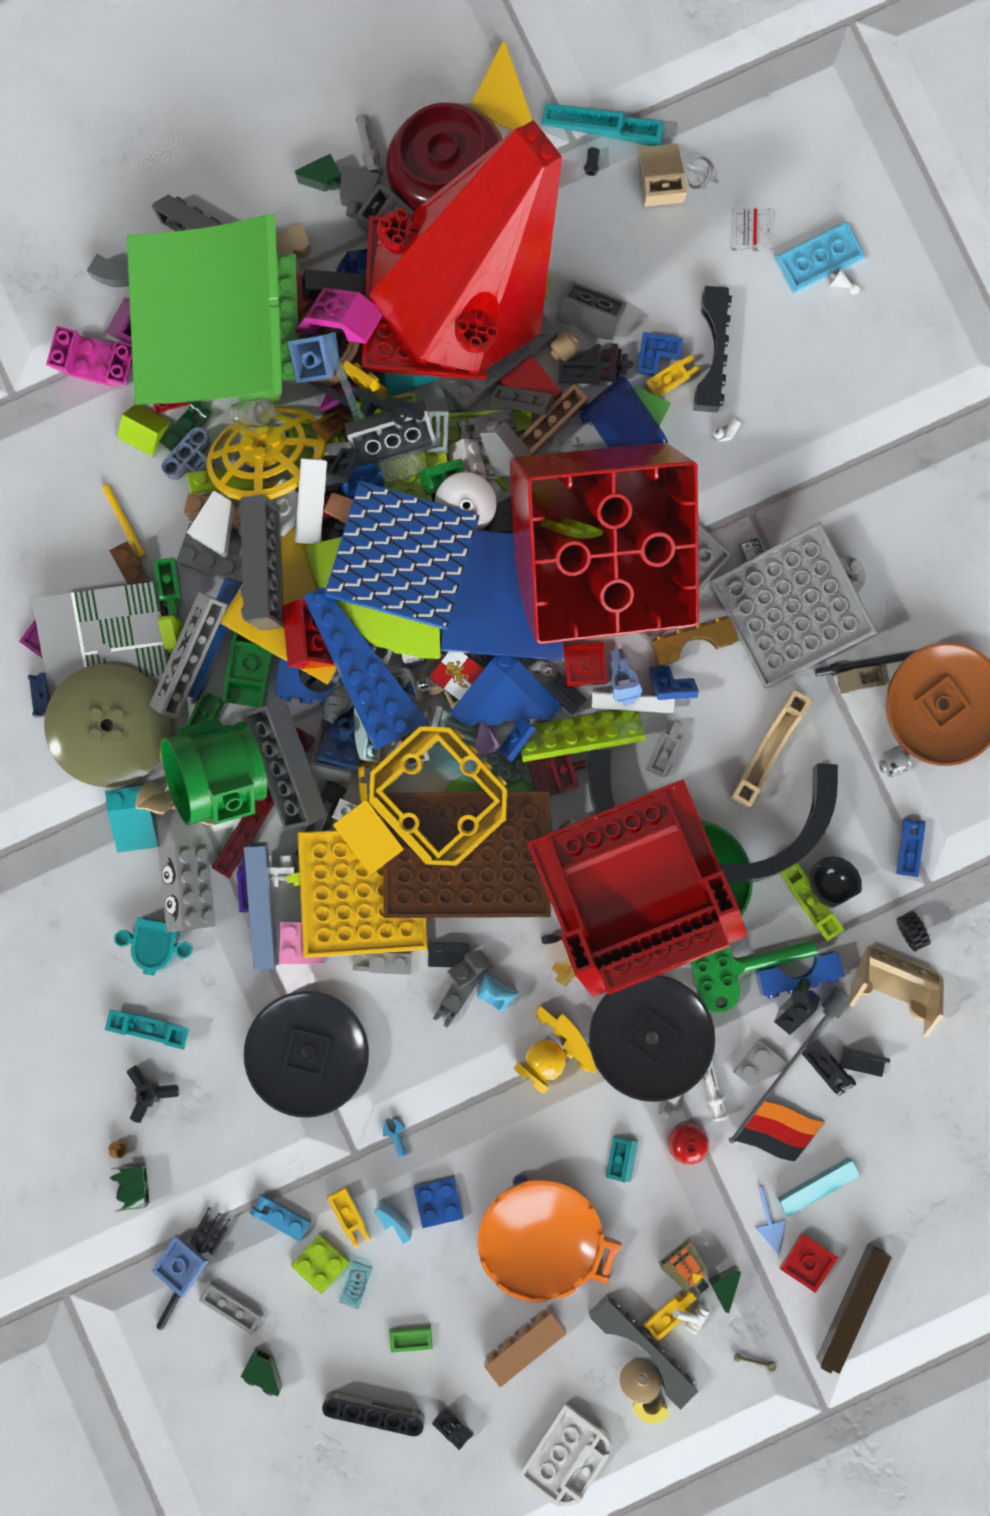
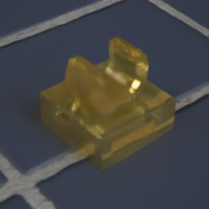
[552,962,575,987]

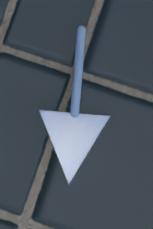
[756,1185,785,1255]

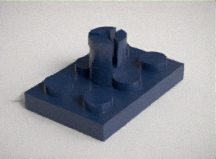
[317,710,360,770]

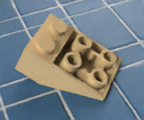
[638,143,687,207]

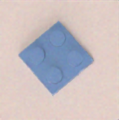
[152,1235,208,1297]

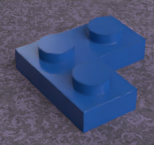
[636,332,683,376]
[649,666,699,700]

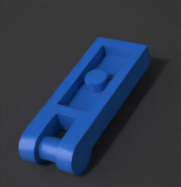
[896,817,926,877]

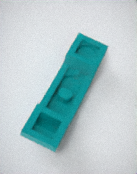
[105,1009,189,1050]

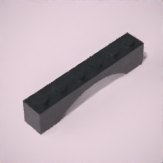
[693,286,732,413]

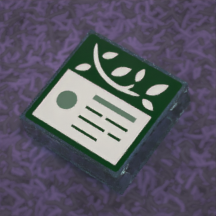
[738,537,764,562]

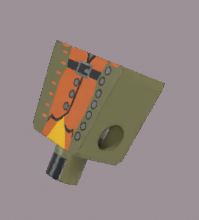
[659,1238,709,1293]

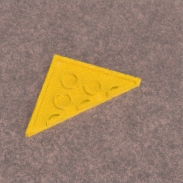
[470,41,532,132]

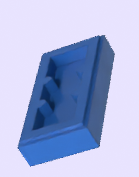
[498,717,536,762]

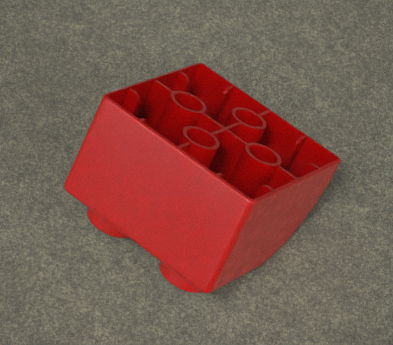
[509,443,699,644]

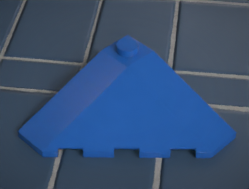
[449,655,562,727]

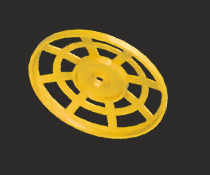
[207,406,327,500]

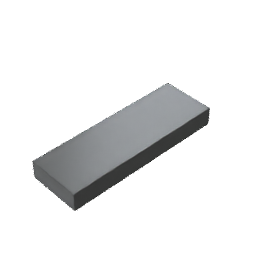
[199,1281,264,1335]

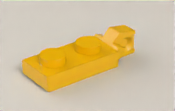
[643,1289,697,1341]

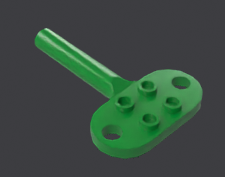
[690,939,818,1012]

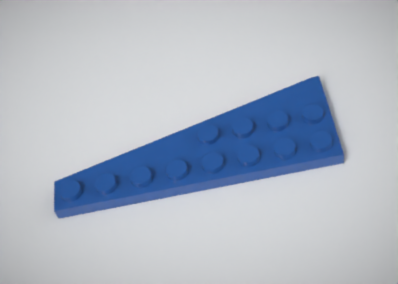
[303,587,429,750]

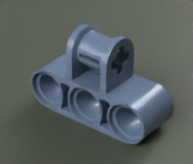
[161,427,215,480]

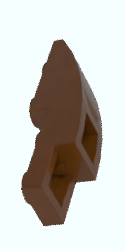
[109,541,166,616]

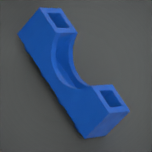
[755,951,845,999]

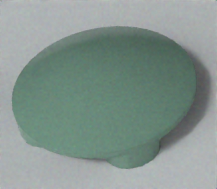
[486,750,527,783]

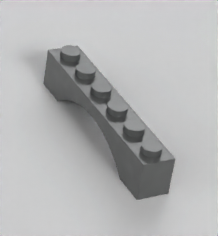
[589,1294,698,1410]

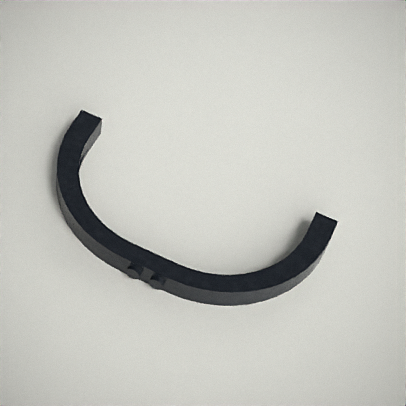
[588,749,838,884]

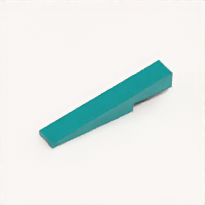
[542,103,665,146]

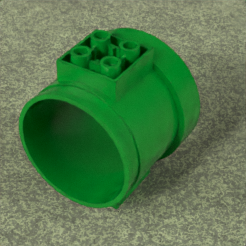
[161,718,267,826]

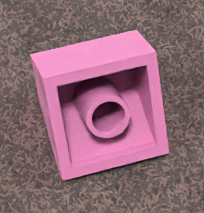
[279,921,324,964]

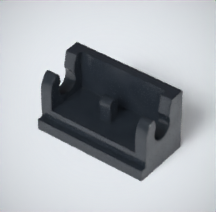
[543,671,588,716]

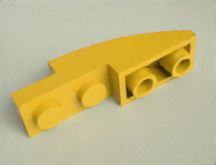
[535,1004,596,1074]

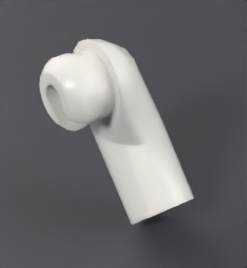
[712,419,741,442]

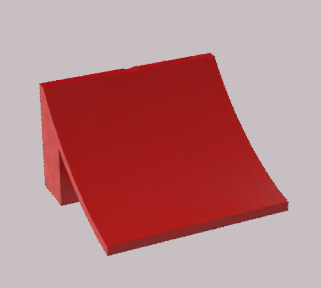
[527,779,747,997]

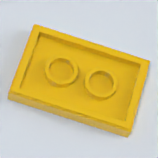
[333,799,404,875]

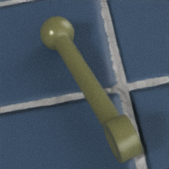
[734,1353,776,1372]

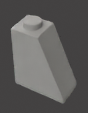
[480,421,531,476]

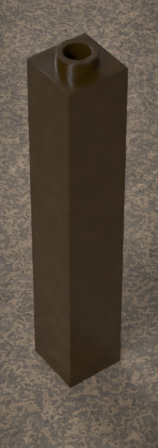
[816,1243,892,1374]

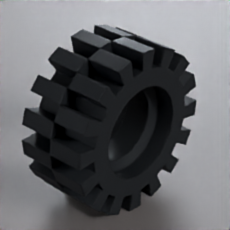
[896,911,931,952]

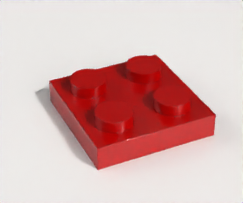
[563,643,608,687]
[779,1232,838,1293]

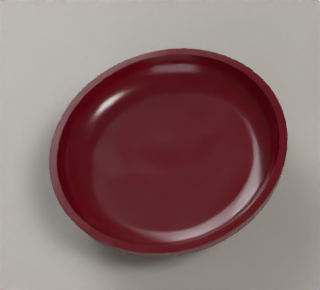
[386,103,503,211]

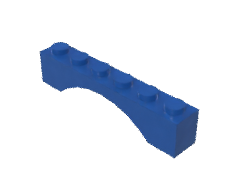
[188,578,242,700]

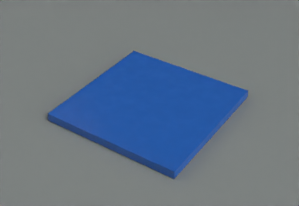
[440,530,563,661]

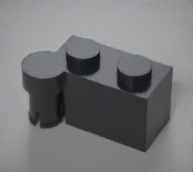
[774,979,821,1035]

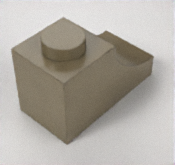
[836,665,885,694]

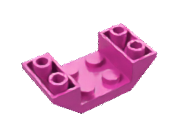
[295,288,383,344]
[46,326,133,387]

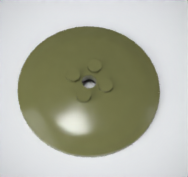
[44,664,171,787]

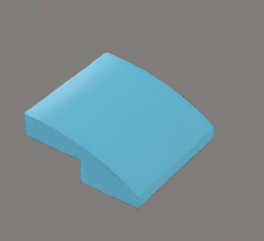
[375,1200,413,1244]

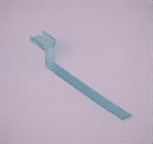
[325,335,365,420]

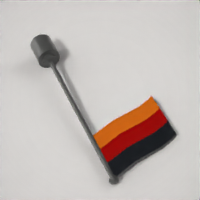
[729,986,850,1161]

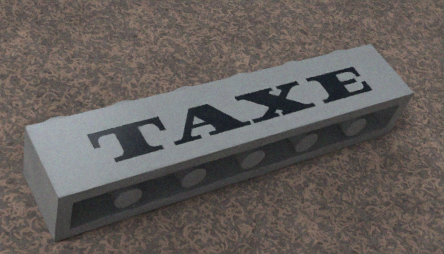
[149,592,227,719]

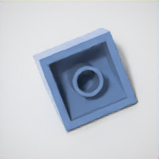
[287,332,339,383]

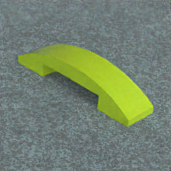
[780,863,845,942]

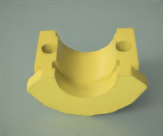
[632,1399,669,1424]

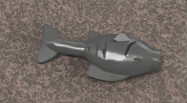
[322,682,353,724]

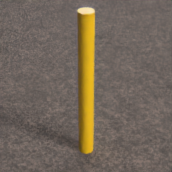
[102,484,146,559]

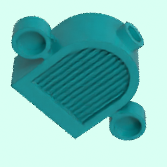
[114,917,193,976]

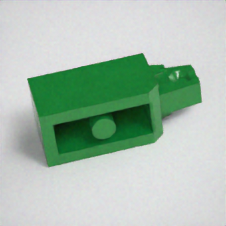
[153,557,183,617]

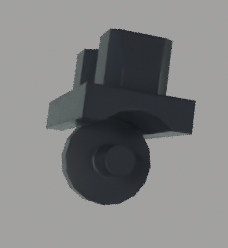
[600,344,633,386]
[432,1406,474,1451]

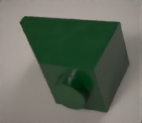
[294,154,341,192]

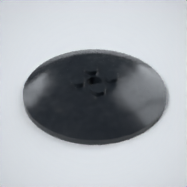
[589,975,715,1102]
[243,991,369,1118]

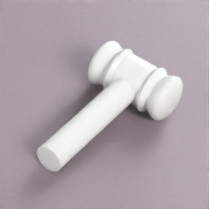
[673,1304,710,1334]

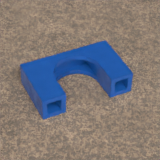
[274,658,354,710]

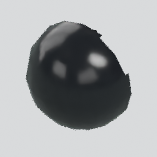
[809,856,862,908]

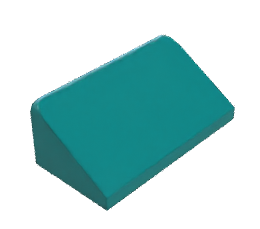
[606,1136,638,1183]

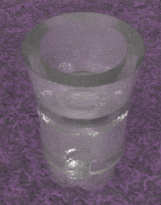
[229,398,275,427]

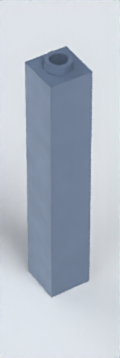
[244,842,277,972]

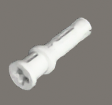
[703,1060,730,1122]

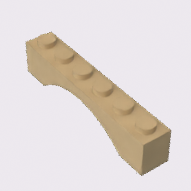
[729,690,812,808]

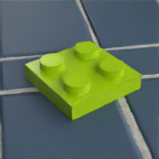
[291,1233,350,1295]

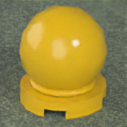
[513,1039,566,1094]

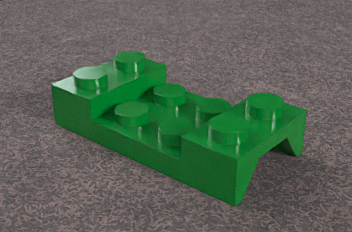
[221,631,272,708]

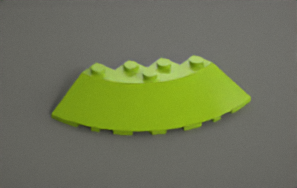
[306,537,441,659]

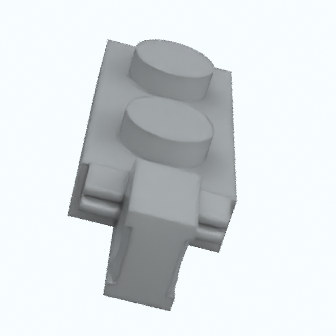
[646,721,683,778]

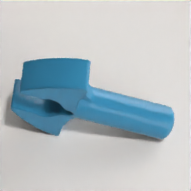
[383,1117,406,1157]

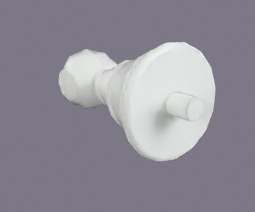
[830,268,860,295]

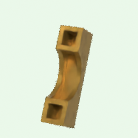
[651,616,738,667]

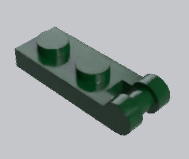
[159,401,212,452]

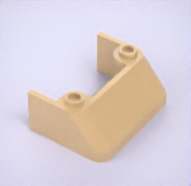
[849,945,944,1038]

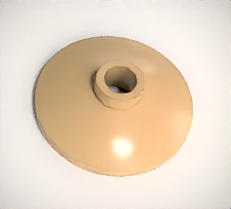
[619,1359,661,1404]

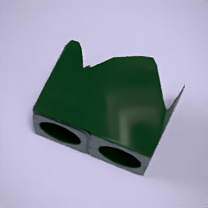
[110,1163,150,1212]

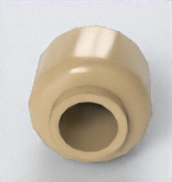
[550,331,580,361]

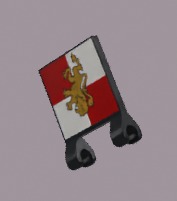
[416,635,484,701]

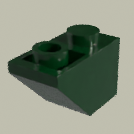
[240,1347,282,1397]

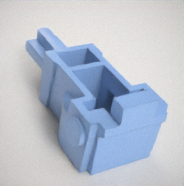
[610,647,642,706]

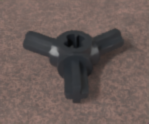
[127,1065,179,1123]

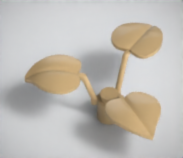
[136,750,214,826]

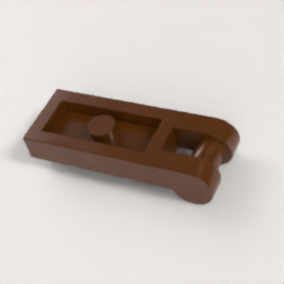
[311,406,360,442]

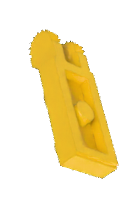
[645,354,702,397]
[327,1186,371,1248]

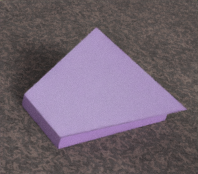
[470,722,500,763]

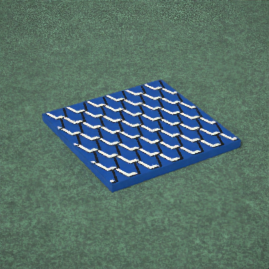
[325,481,480,631]

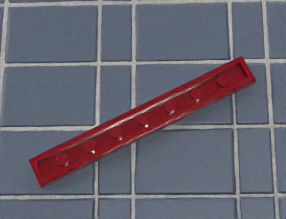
[212,727,315,878]

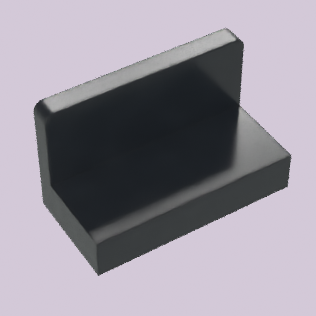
[428,942,470,968]
[840,1046,890,1077]

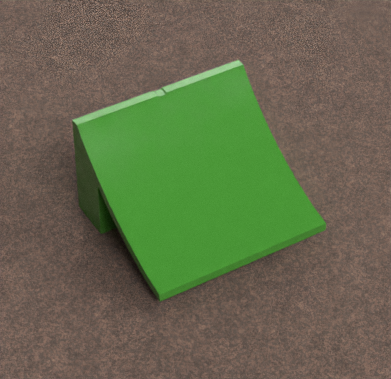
[127,214,299,406]

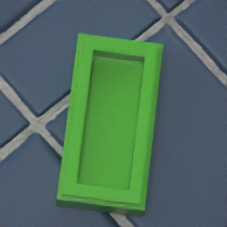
[389,1326,433,1353]

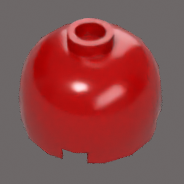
[667,1121,709,1165]

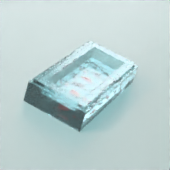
[339,1260,372,1309]

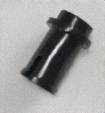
[583,147,600,176]

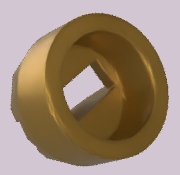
[108,1141,127,1158]

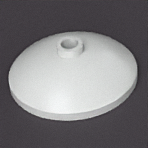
[435,472,496,531]

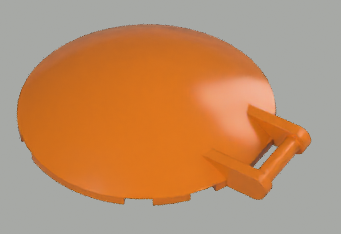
[477,1180,622,1303]

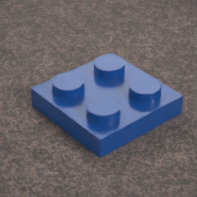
[414,1176,463,1228]

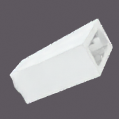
[187,491,235,558]

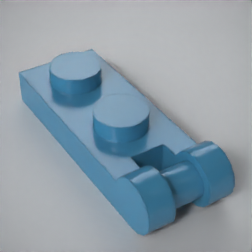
[249,1194,311,1242]

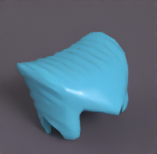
[477,971,520,1012]

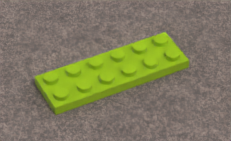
[521,710,645,762]

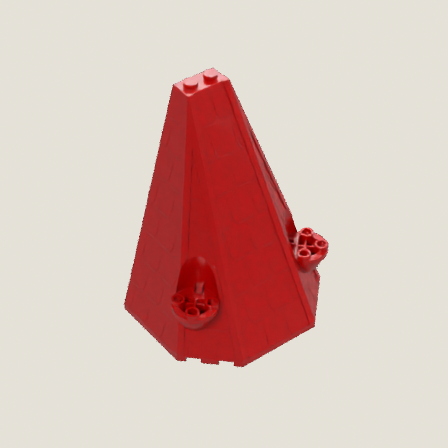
[369,120,562,375]

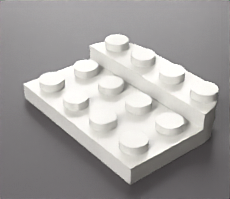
[518,1403,611,1508]

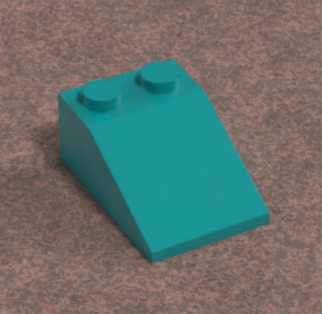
[105,786,159,853]

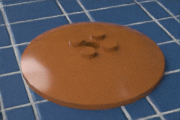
[885,642,990,766]

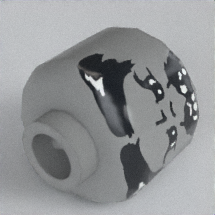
[878,748,911,777]

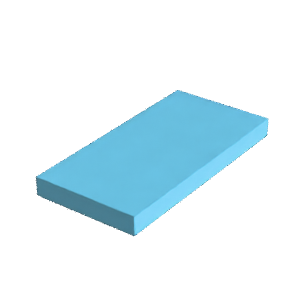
[775,221,865,294]

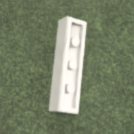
[295,458,327,544]
[592,689,675,713]

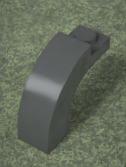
[87,254,129,287]

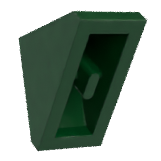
[708,1266,741,1313]

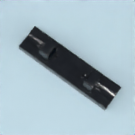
[350,387,425,425]

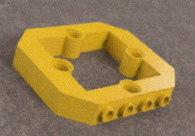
[369,727,507,865]

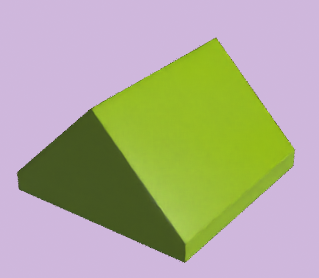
[117,404,173,457]

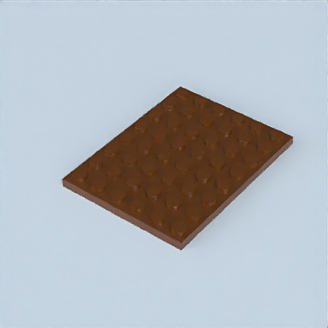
[383,791,551,918]

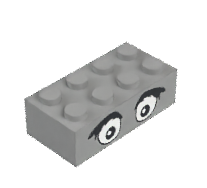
[158,844,215,932]

